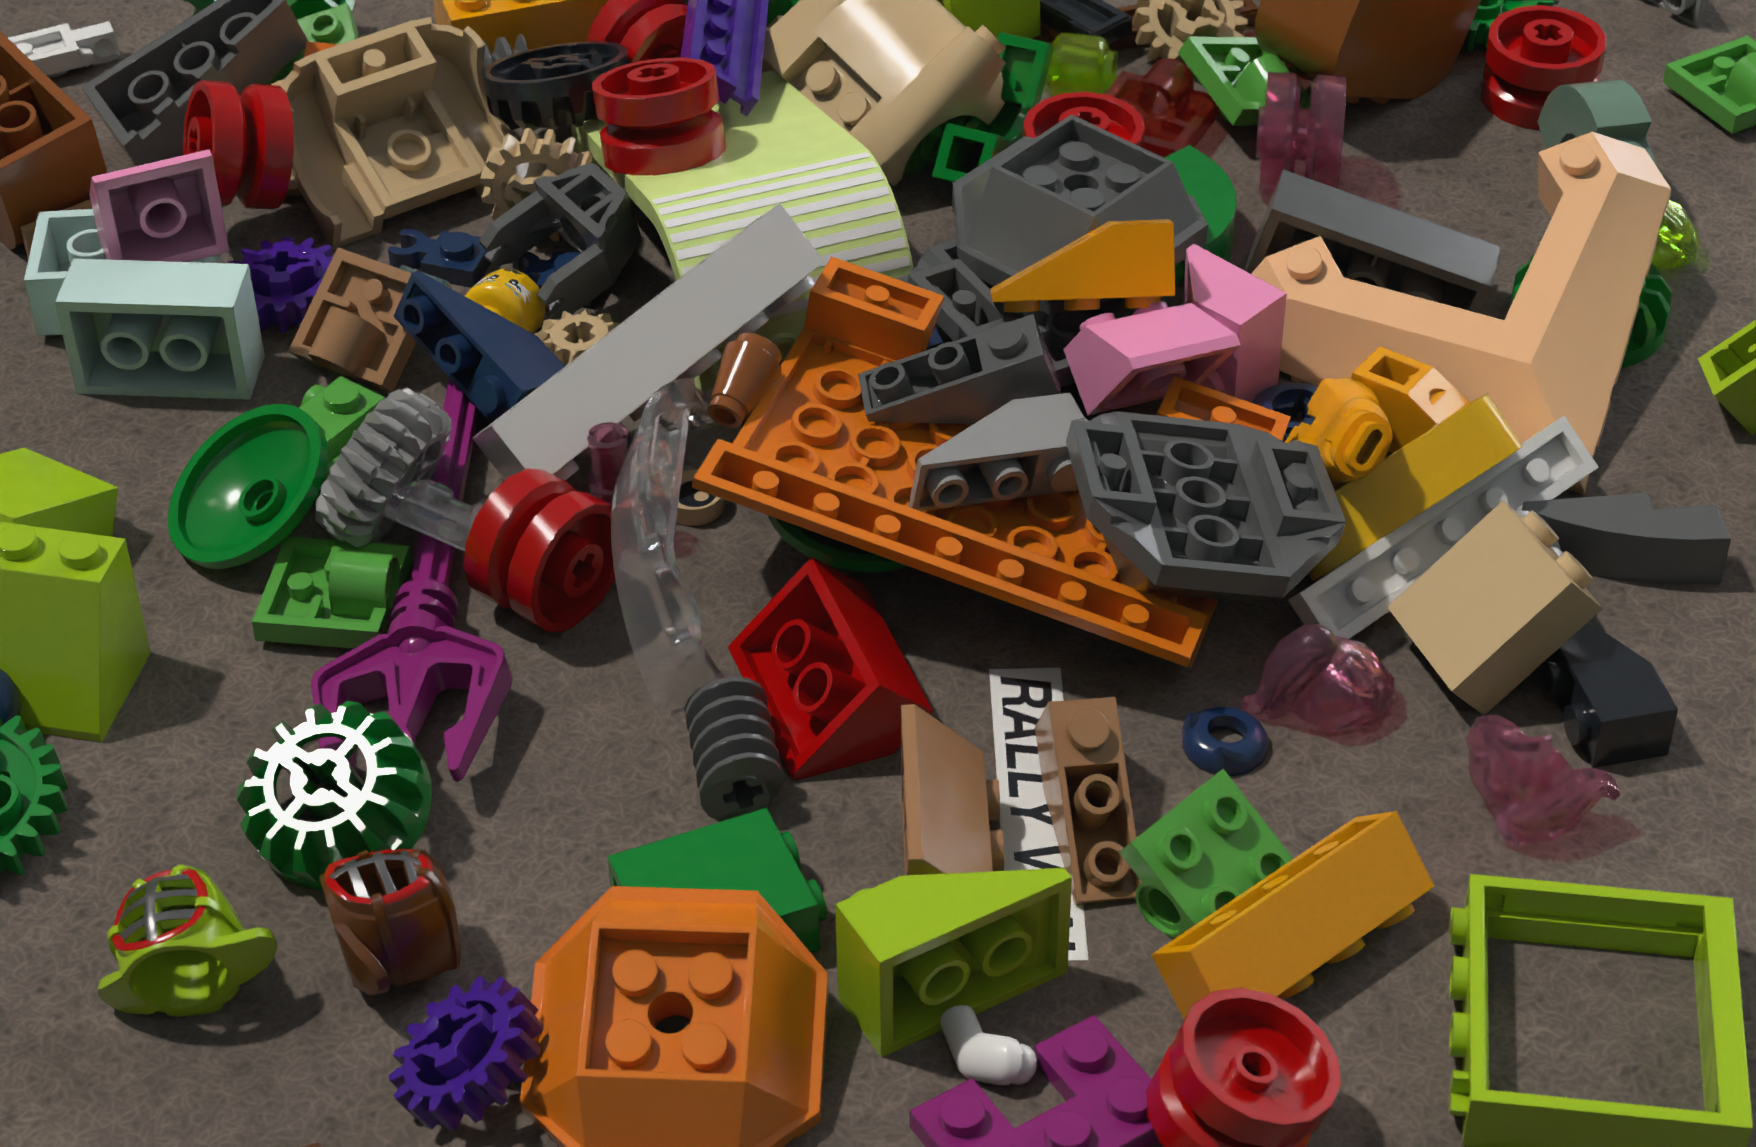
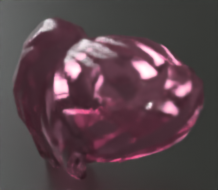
[1241,624,1396,735]
[1465,715,1620,846]

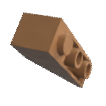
[1035,697,1143,905]

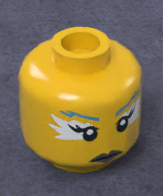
[465,269,545,334]

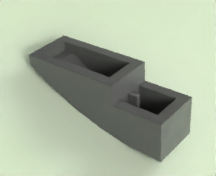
[1522,493,1731,585]

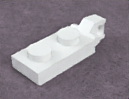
[8,21,120,77]

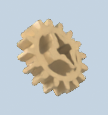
[1132,0,1248,77]
[479,128,593,241]

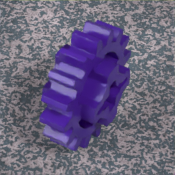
[227,237,333,333]
[389,976,544,1131]

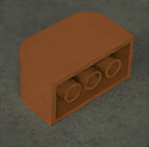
[1255,0,1481,104]
[0,31,108,249]

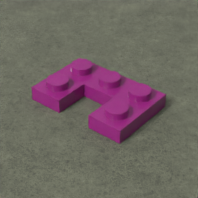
[909,1015,1159,1147]

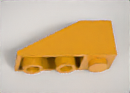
[990,219,1175,312]
[1351,346,1470,453]

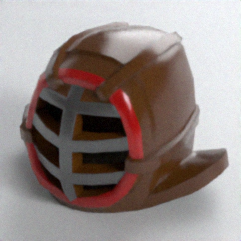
[319,849,461,995]

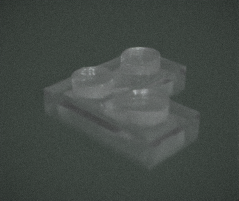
[383,480,489,551]

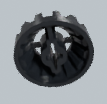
[482,41,630,131]

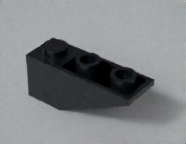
[1538,622,1678,768]

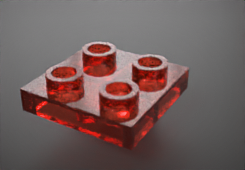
[1104,58,1220,158]

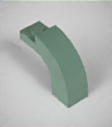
[1538,79,1657,166]

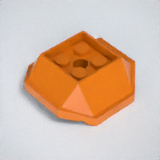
[520,886,829,1147]

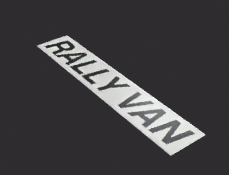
[989,668,1088,961]

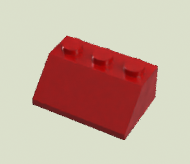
[728,557,934,780]

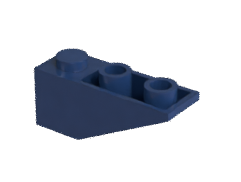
[393,271,565,423]

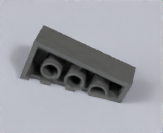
[81,0,308,166]
[1244,170,1500,313]

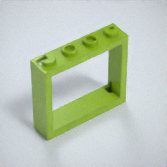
[1449,874,1753,1147]

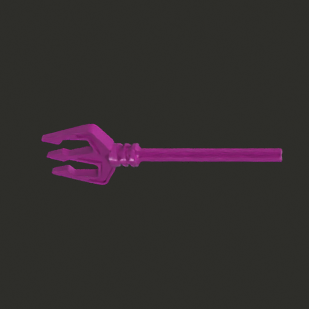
[311,378,513,795]

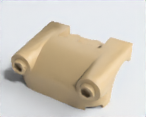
[763,0,1006,187]
[271,17,509,250]

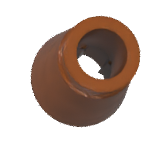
[707,333,782,428]

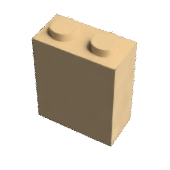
[1387,501,1603,714]

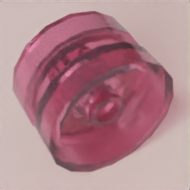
[1256,71,1346,194]

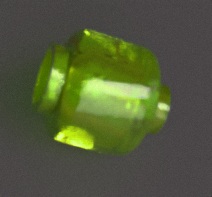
[1046,33,1118,97]

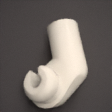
[940,1005,1037,1086]

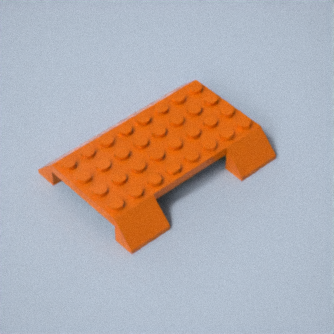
[692,257,1291,669]

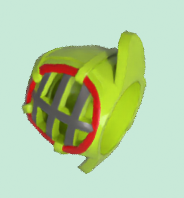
[97,864,278,1017]

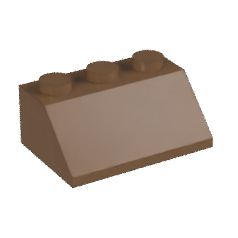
[901,704,1004,876]

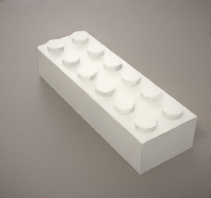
[472,203,824,481]

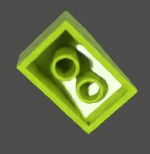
[835,868,1072,1057]

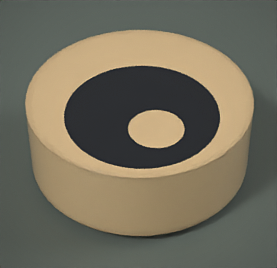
[663,469,725,526]

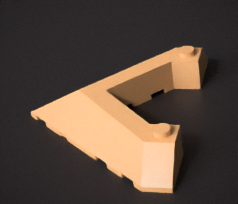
[1251,132,1671,495]

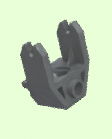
[479,163,641,320]

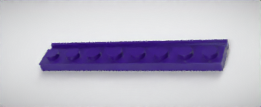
[680,0,769,117]

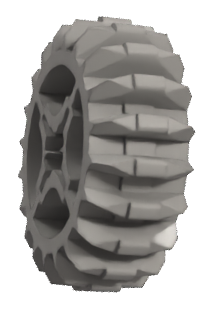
[315,387,452,548]

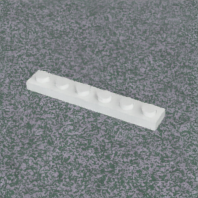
[1288,416,1599,654]

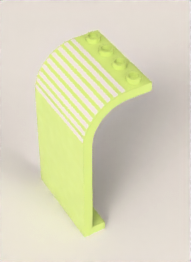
[571,70,913,397]

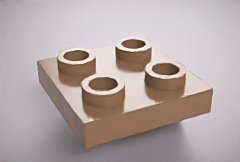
[288,248,416,393]

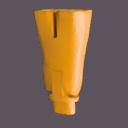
[1285,377,1392,488]

